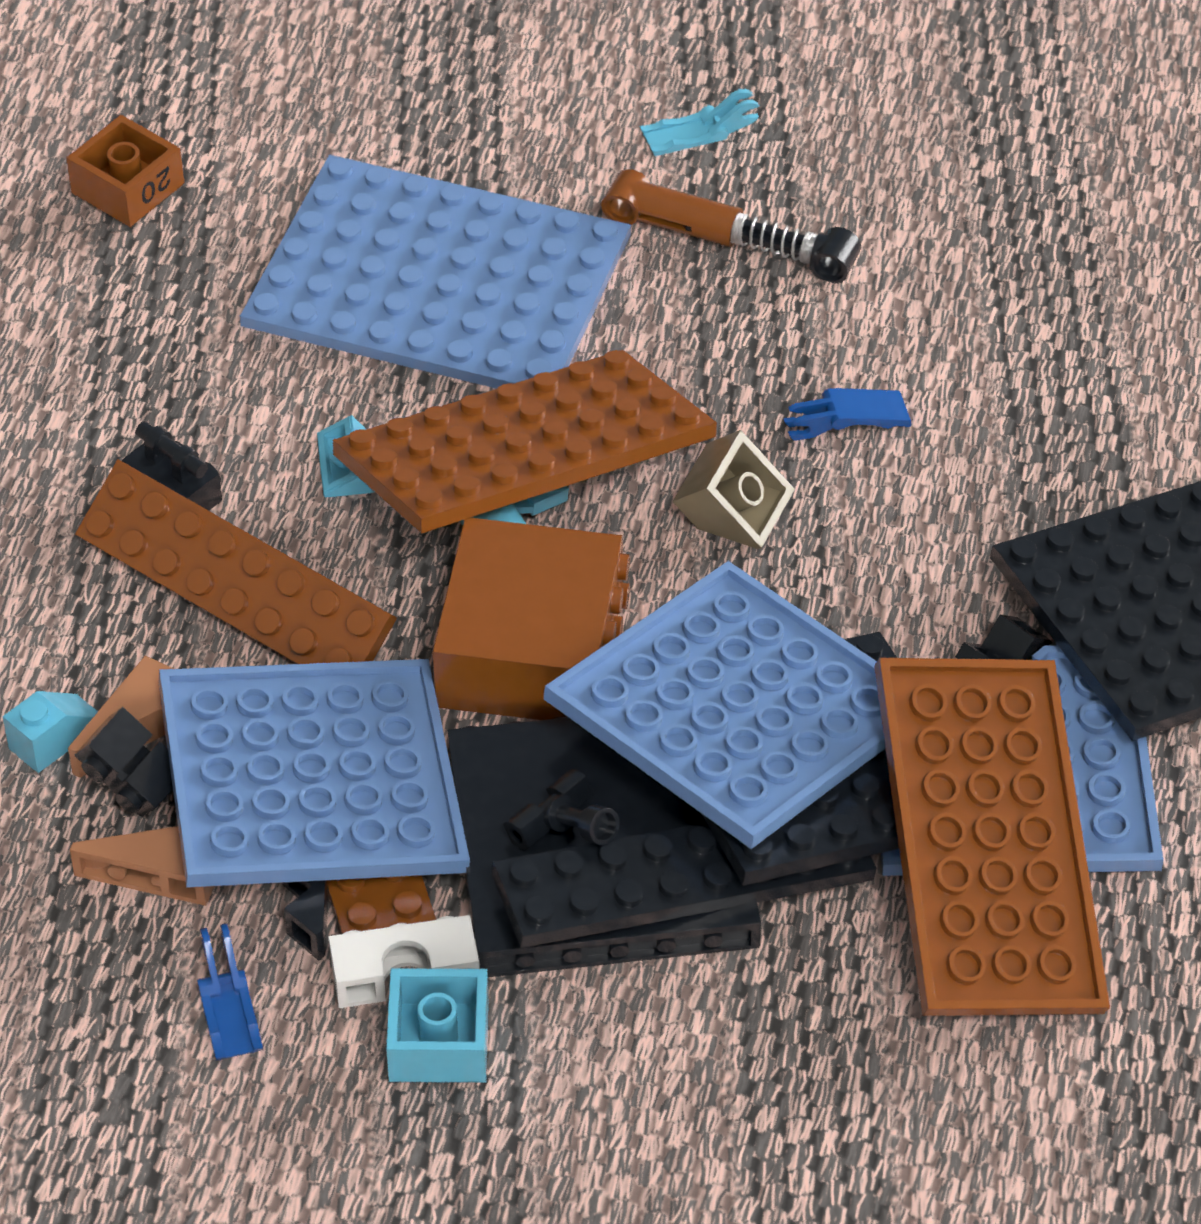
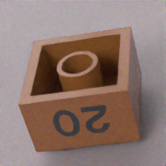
[66,115,184,227]

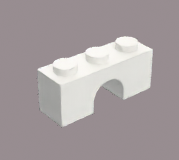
[329,915,479,1008]

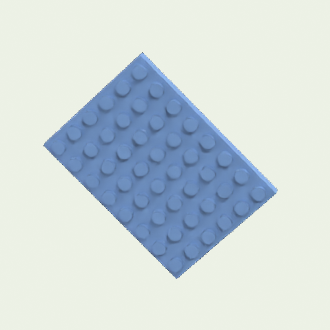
[240,155,631,389]

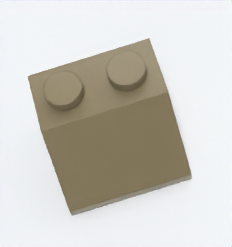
[672,430,795,549]

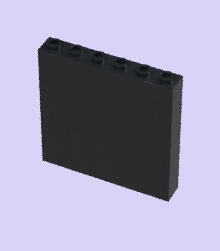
[447,717,761,978]

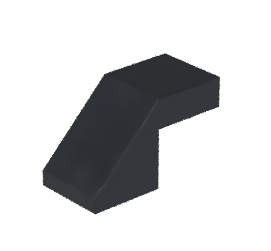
[955,614,1052,660]
[283,880,328,961]

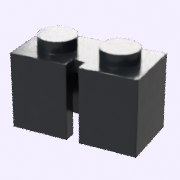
[74,707,173,817]

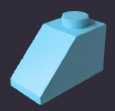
[2,691,98,773]

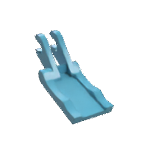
[640,89,759,156]

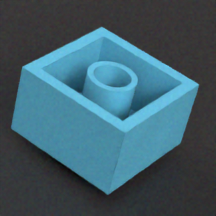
[386,968,489,1082]

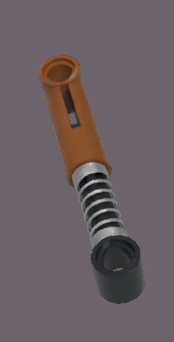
[601,169,861,284]

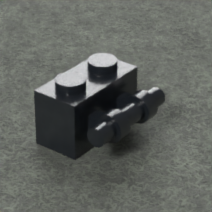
[122,421,222,511]

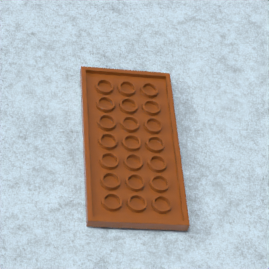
[333,350,717,534]
[874,658,1110,1016]

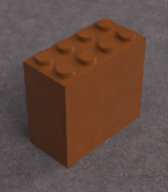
[433,518,630,720]

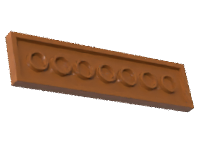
[75,459,397,664]

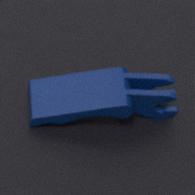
[783,388,911,441]
[197,923,263,1061]

